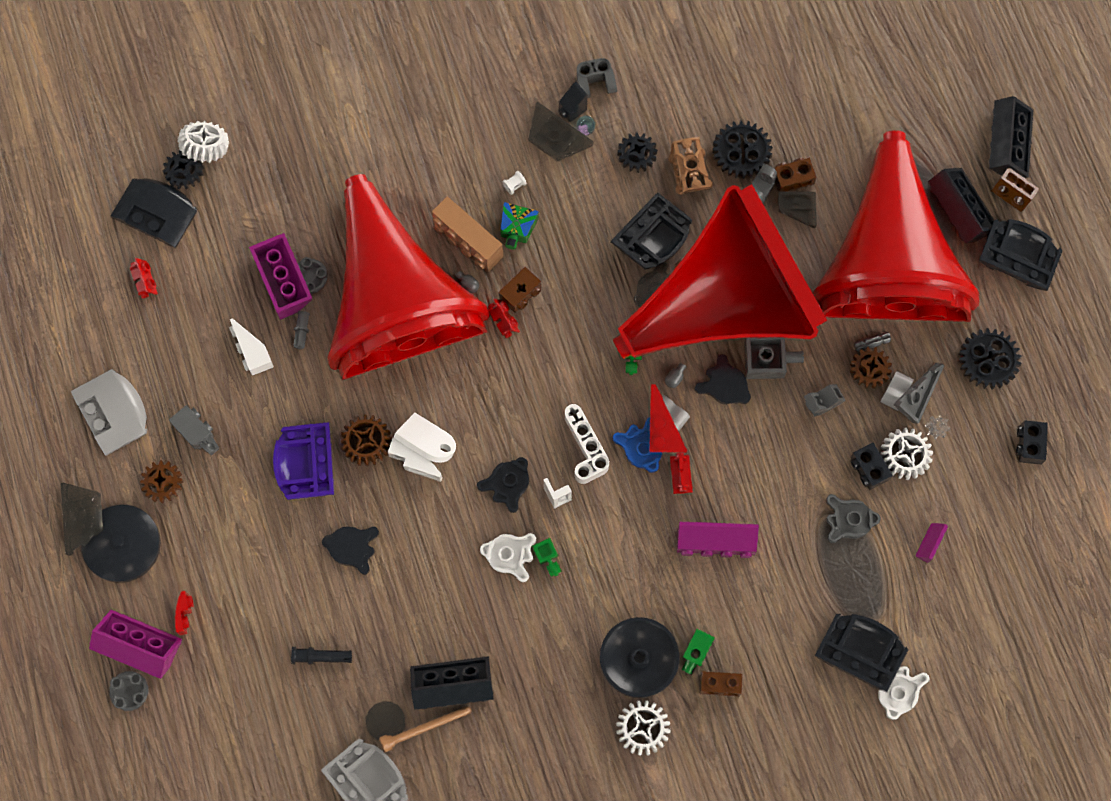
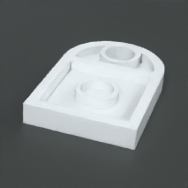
[394,413,456,462]

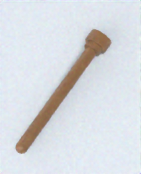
[379,706,471,753]

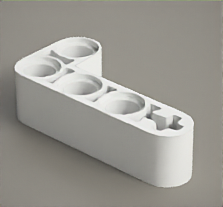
[565,404,609,484]

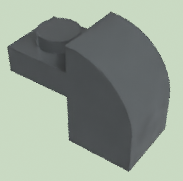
[804,384,846,417]

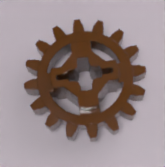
[850,347,892,389]
[140,460,184,503]

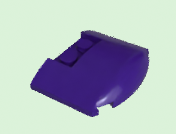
[273,422,334,500]

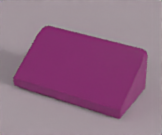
[916,523,948,563]

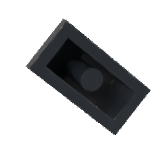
[558,81,588,122]

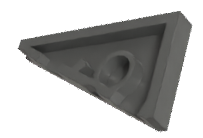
[894,363,944,424]

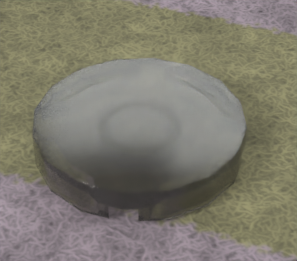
[366,701,406,740]

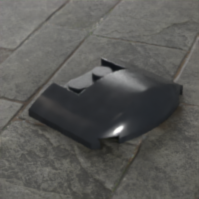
[110,178,197,249]
[611,192,692,270]
[979,219,1062,291]
[815,614,908,693]

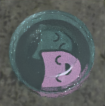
[577,116,595,135]

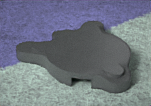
[826,494,881,543]

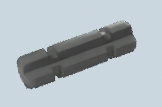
[854,332,891,352]

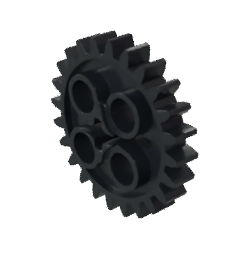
[712,120,773,179]
[958,328,1022,390]

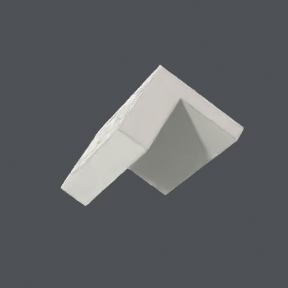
[544,478,572,509]

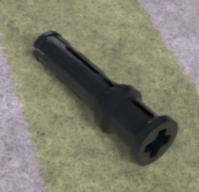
[291,646,352,665]

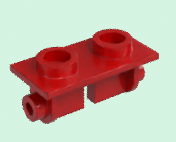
[130,258,158,298]
[488,299,520,338]
[670,453,693,494]

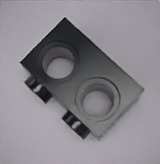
[1016,420,1048,465]
[850,442,893,490]

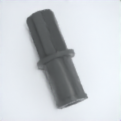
[293,311,310,349]

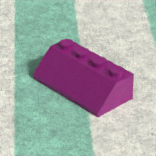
[249,233,313,320]
[677,522,759,558]
[89,610,182,679]

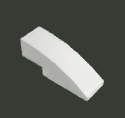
[388,438,442,482]

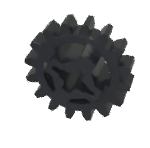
[617,132,658,173]
[163,150,204,189]

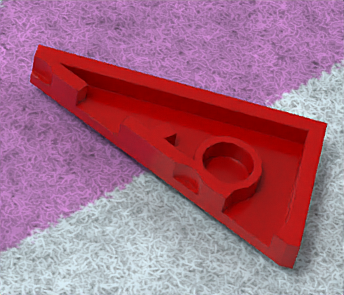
[650,384,688,453]

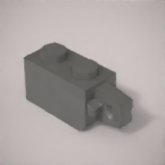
[169,405,220,456]

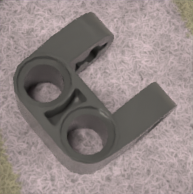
[576,58,617,98]
[752,165,777,204]

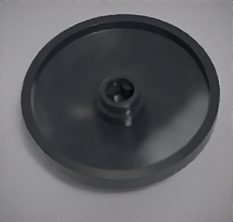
[81,505,161,583]
[600,617,680,698]

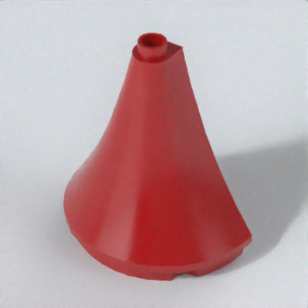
[812,130,979,322]
[327,174,490,380]
[613,184,828,359]

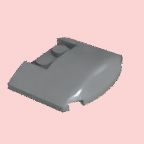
[71,369,147,456]
[321,739,408,801]

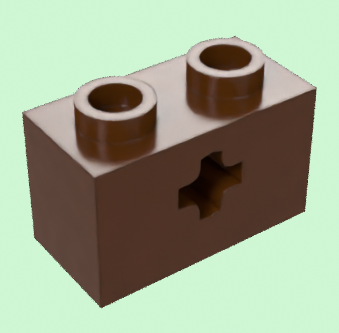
[499,267,541,313]

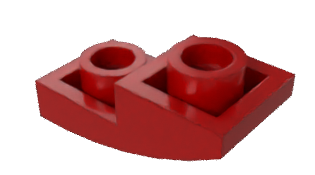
[175,591,194,635]

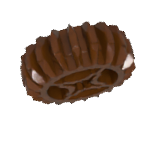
[340,415,392,467]

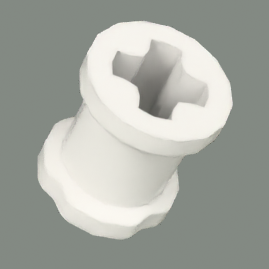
[502,171,527,195]

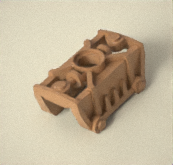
[668,137,713,195]

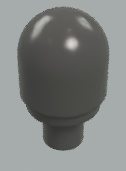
[455,271,479,293]
[665,363,686,388]

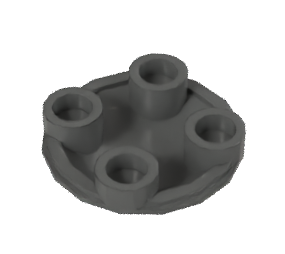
[297,257,328,294]
[109,671,148,711]

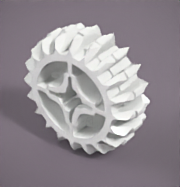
[178,120,229,163]
[880,428,933,480]
[616,701,670,755]

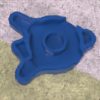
[612,417,663,473]

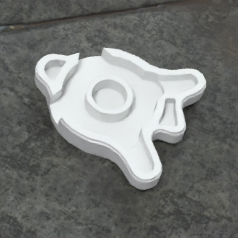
[480,533,536,582]
[878,666,929,720]

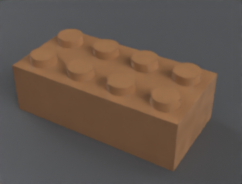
[432,196,504,272]

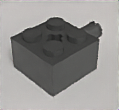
[744,338,804,379]

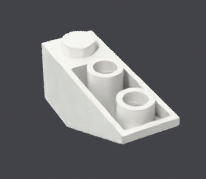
[229,319,274,376]

